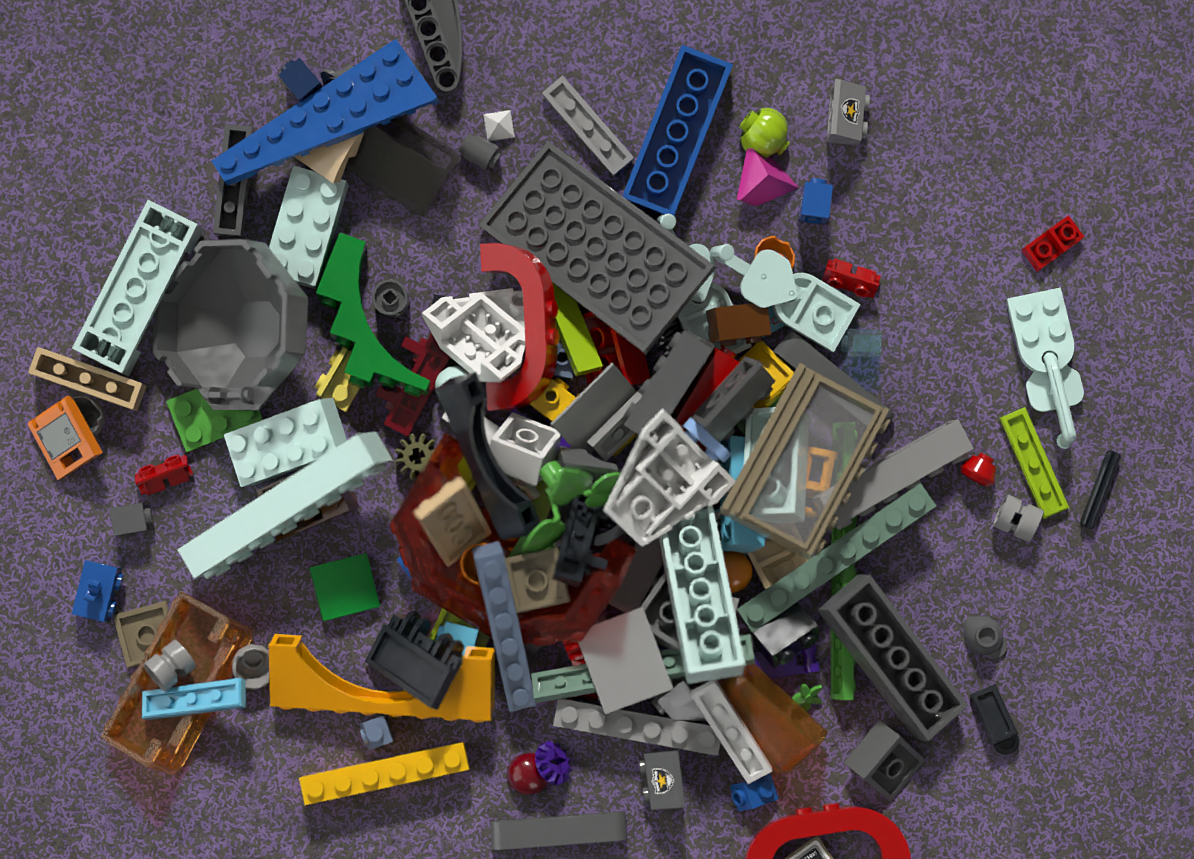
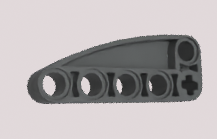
[405,0,463,96]

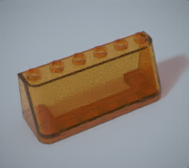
[100,590,253,775]

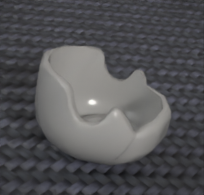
[232,644,269,690]

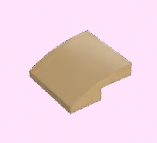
[295,133,364,183]

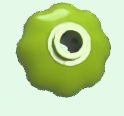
[739,108,790,157]

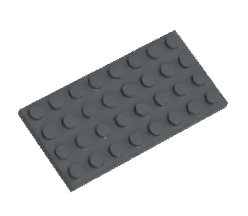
[479,141,716,354]

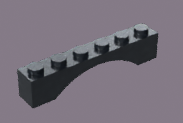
[435,372,541,541]

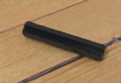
[1080,450,1121,529]

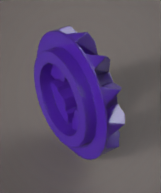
[535,741,572,785]

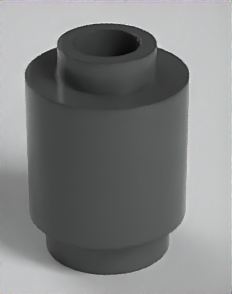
[459,133,501,171]

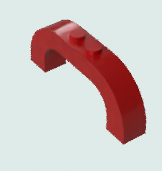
[480,243,559,411]
[744,802,911,859]

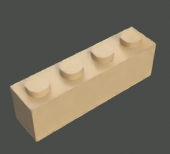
[28,347,147,412]

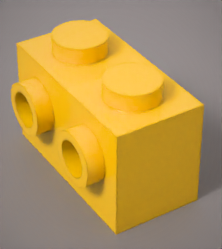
[529,377,580,422]

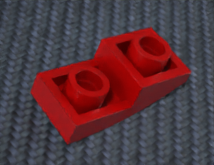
[1021,215,1085,272]

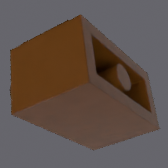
[706,303,771,347]

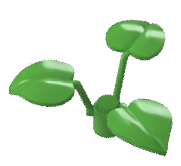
[521,461,621,552]

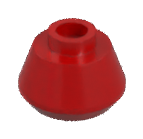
[960,453,997,487]

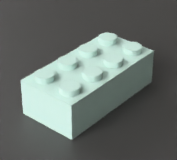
[269,165,349,289]
[224,398,347,487]

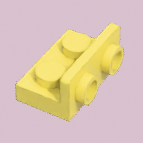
[315,347,360,412]

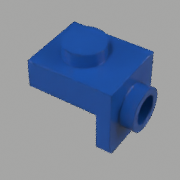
[730,773,779,812]

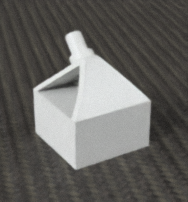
[490,412,562,500]

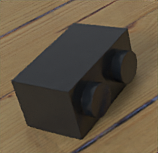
[753,602,819,669]

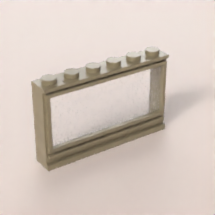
[720,363,890,560]

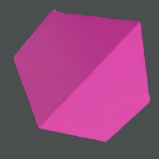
[737,148,799,206]

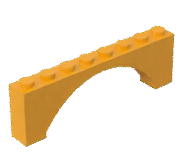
[269,634,495,723]

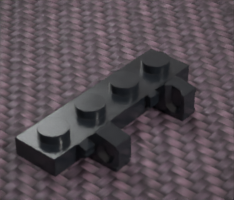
[552,494,617,588]

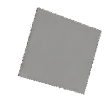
[551,363,637,454]
[575,607,673,714]

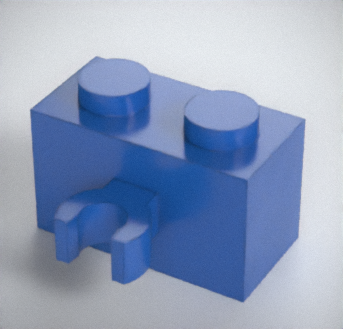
[71,560,124,622]

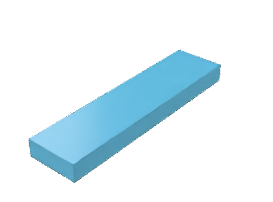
[142,678,246,720]

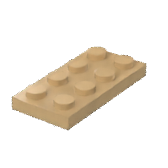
[414,477,492,567]

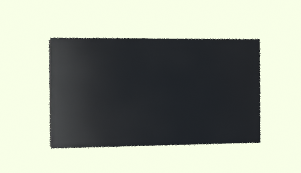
[970,684,1018,746]

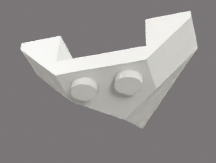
[422,288,525,382]

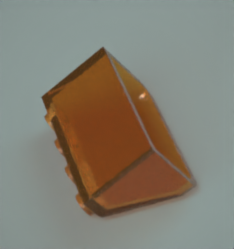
[720,664,828,774]

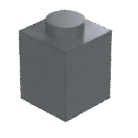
[109,503,154,536]

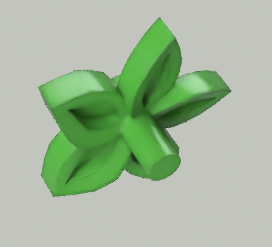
[791,684,823,713]

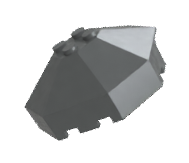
[153,239,308,410]

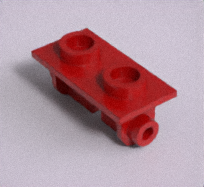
[821,258,881,298]
[135,454,194,496]

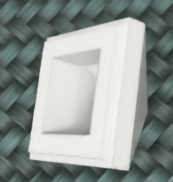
[483,110,515,141]

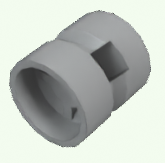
[993,494,1043,542]
[143,639,196,692]

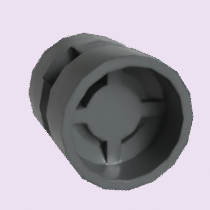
[372,279,410,319]

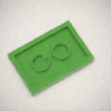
[166,389,263,453]

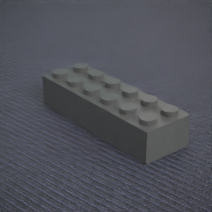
[817,575,968,741]

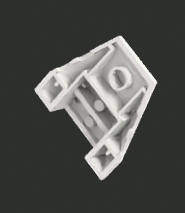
[604,409,735,546]

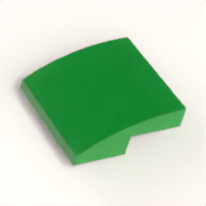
[309,553,380,621]

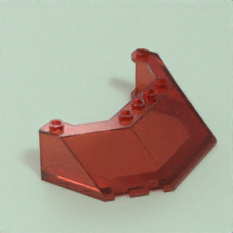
[389,433,637,646]

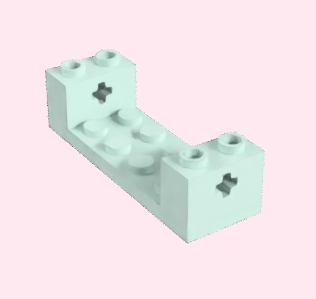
[72,200,203,377]

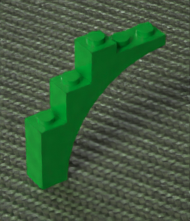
[316,233,431,397]

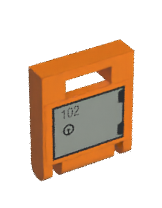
[28,396,103,480]

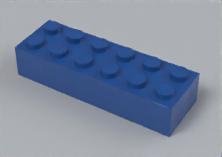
[622,45,733,216]

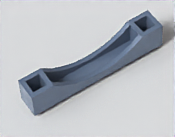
[472,541,536,712]

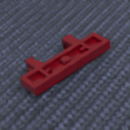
[375,333,450,437]

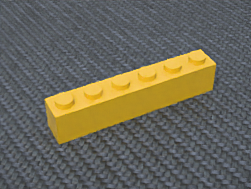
[299,741,470,805]

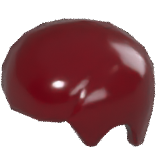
[506,753,548,795]

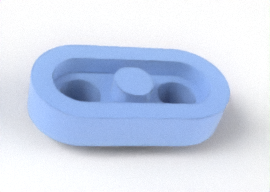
[683,418,731,463]

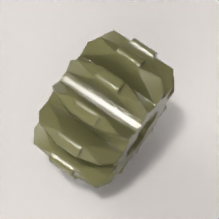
[395,434,441,480]

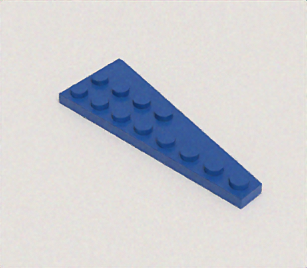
[211,39,439,186]

